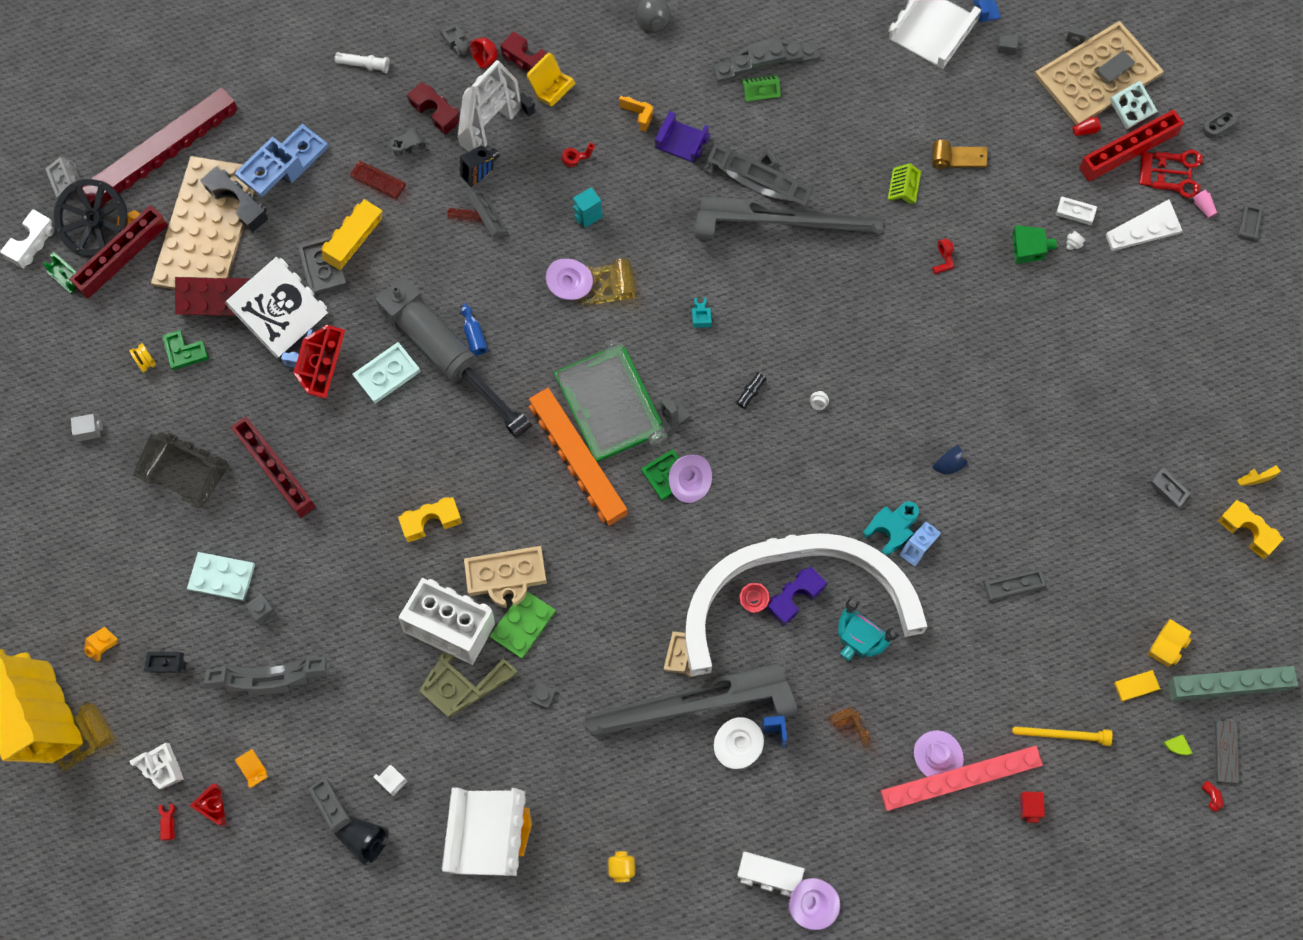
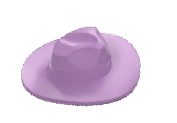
[546,259,593,300]
[669,455,712,503]
[914,731,963,777]
[789,878,840,930]

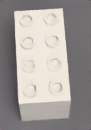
[398,578,495,665]

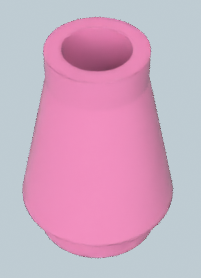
[1193,190,1218,218]

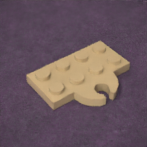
[464,546,547,608]

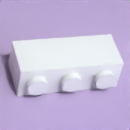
[737,852,804,897]

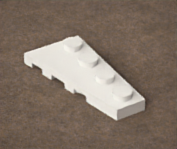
[1105,200,1182,251]

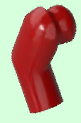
[1201,780,1224,812]

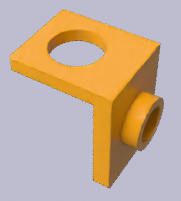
[235,749,268,788]

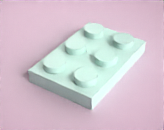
[353,342,421,404]
[187,552,255,601]

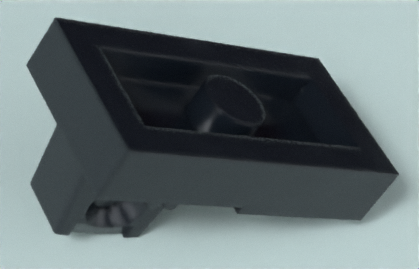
[144,652,187,673]

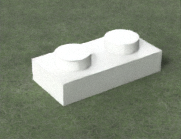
[1056,196,1097,225]

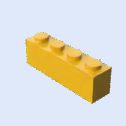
[321,199,382,270]

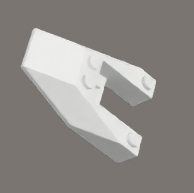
[458,60,522,151]

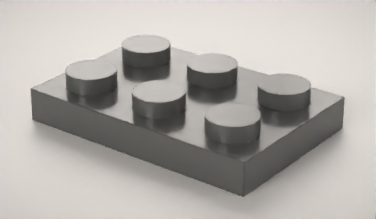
[298,236,347,295]

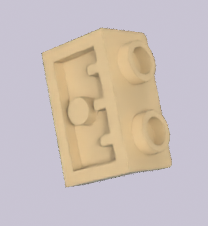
[664,632,693,677]

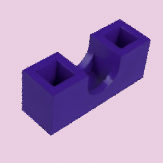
[767,566,827,627]

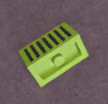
[888,163,921,204]

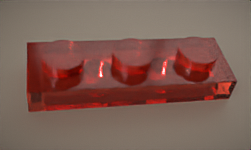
[350,160,406,200]

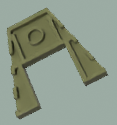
[420,652,518,718]

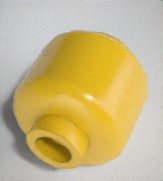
[608,851,635,882]

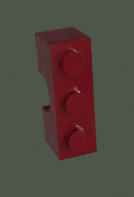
[500,31,547,72]
[407,82,460,135]

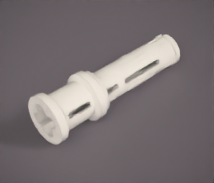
[335,52,389,73]

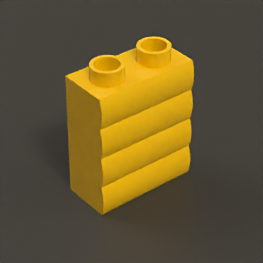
[0,649,83,763]

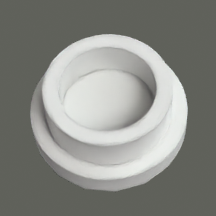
[1066,231,1085,250]
[810,391,829,410]

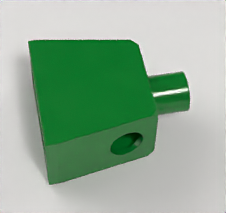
[1012,225,1057,264]

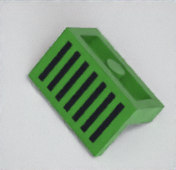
[741,75,781,101]

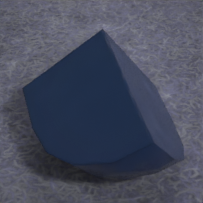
[932,444,967,474]

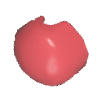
[739,583,770,613]

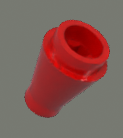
[1072,116,1101,137]

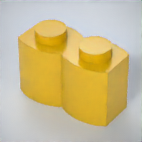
[1147,619,1191,667]

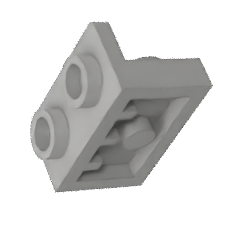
[46,157,81,198]

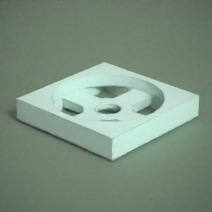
[1109,81,1158,130]

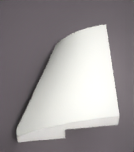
[130,743,184,789]

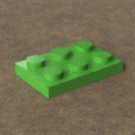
[489,591,556,659]

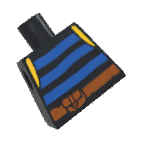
[460,145,500,187]

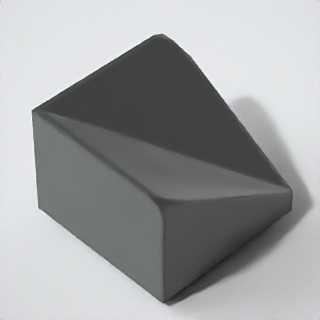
[997,34,1019,55]

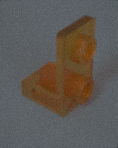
[828,706,870,748]

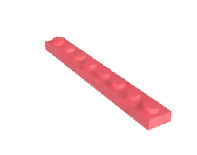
[880,746,1043,811]

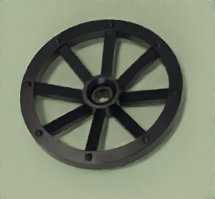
[54,179,128,256]

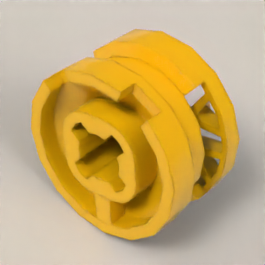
[129,343,156,373]

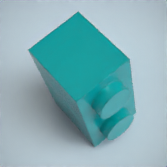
[572,187,603,228]

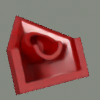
[189,783,226,827]

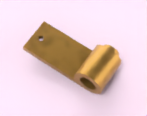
[932,140,987,169]

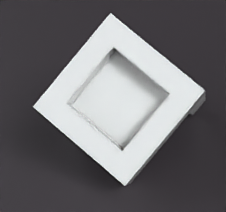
[374,765,408,796]

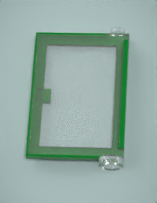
[554,341,668,462]

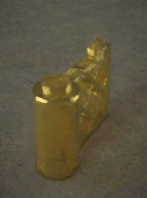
[580,258,636,306]
[57,703,115,772]

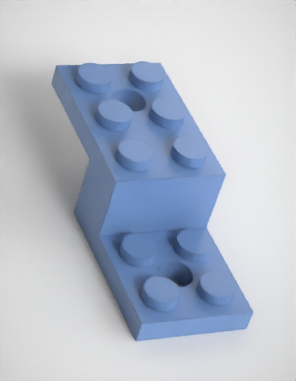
[234,124,329,197]

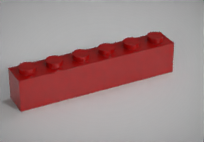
[1079,110,1184,182]

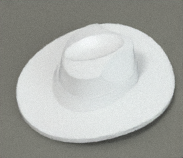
[714,717,764,769]

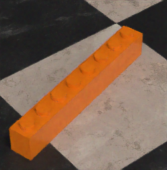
[528,388,628,526]

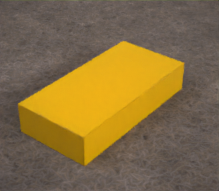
[1114,670,1160,702]

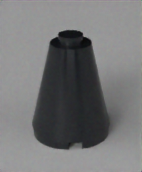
[332,815,389,865]

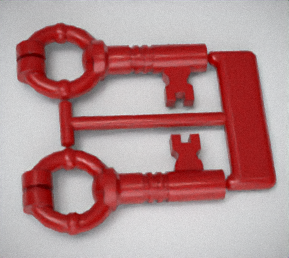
[1139,149,1203,198]

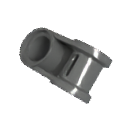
[390,129,426,160]

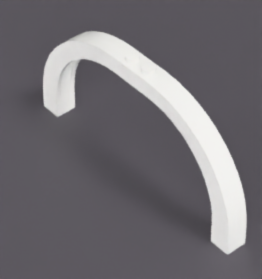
[685,534,927,676]

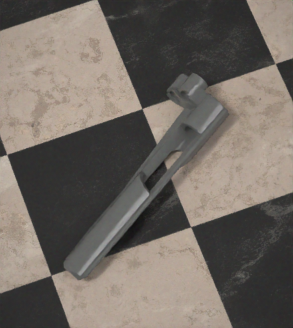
[586,663,798,735]

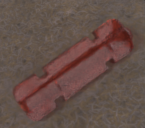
[447,208,482,221]

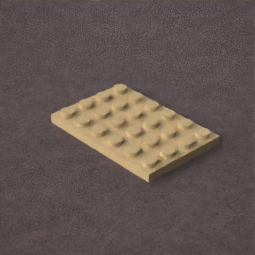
[1034,21,1164,125]

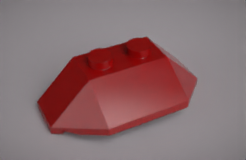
[293,325,345,399]

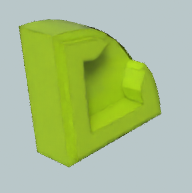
[1163,734,1192,756]

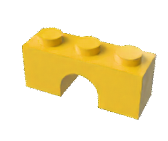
[398,497,462,542]
[1217,500,1284,560]

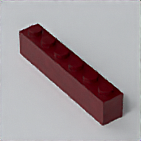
[69,205,168,299]
[230,416,316,519]

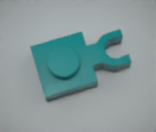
[692,297,712,328]

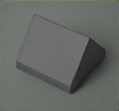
[757,149,779,170]

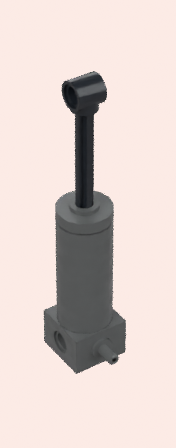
[375,276,532,439]

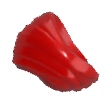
[470,37,497,69]

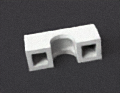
[0,210,55,269]

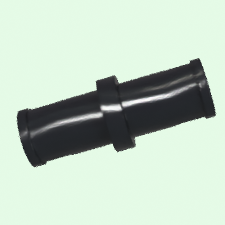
[736,372,767,409]

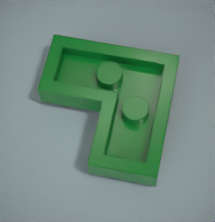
[162,330,209,370]
[641,449,679,501]

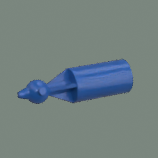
[461,303,488,356]

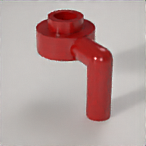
[561,143,595,167]
[932,238,954,275]

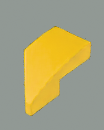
[1237,465,1281,486]

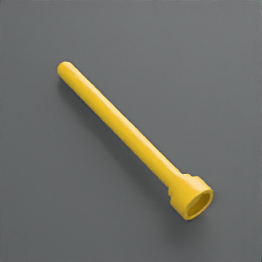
[1012,727,1112,746]

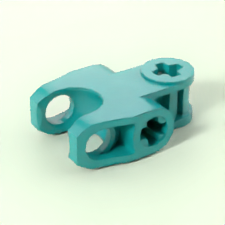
[862,501,919,556]

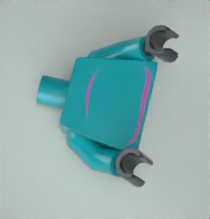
[838,598,899,662]

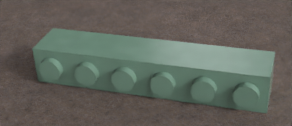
[1168,666,1298,701]

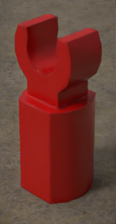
[158,803,176,841]

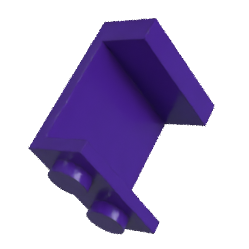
[655,111,710,163]

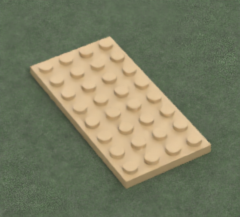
[151,156,260,289]

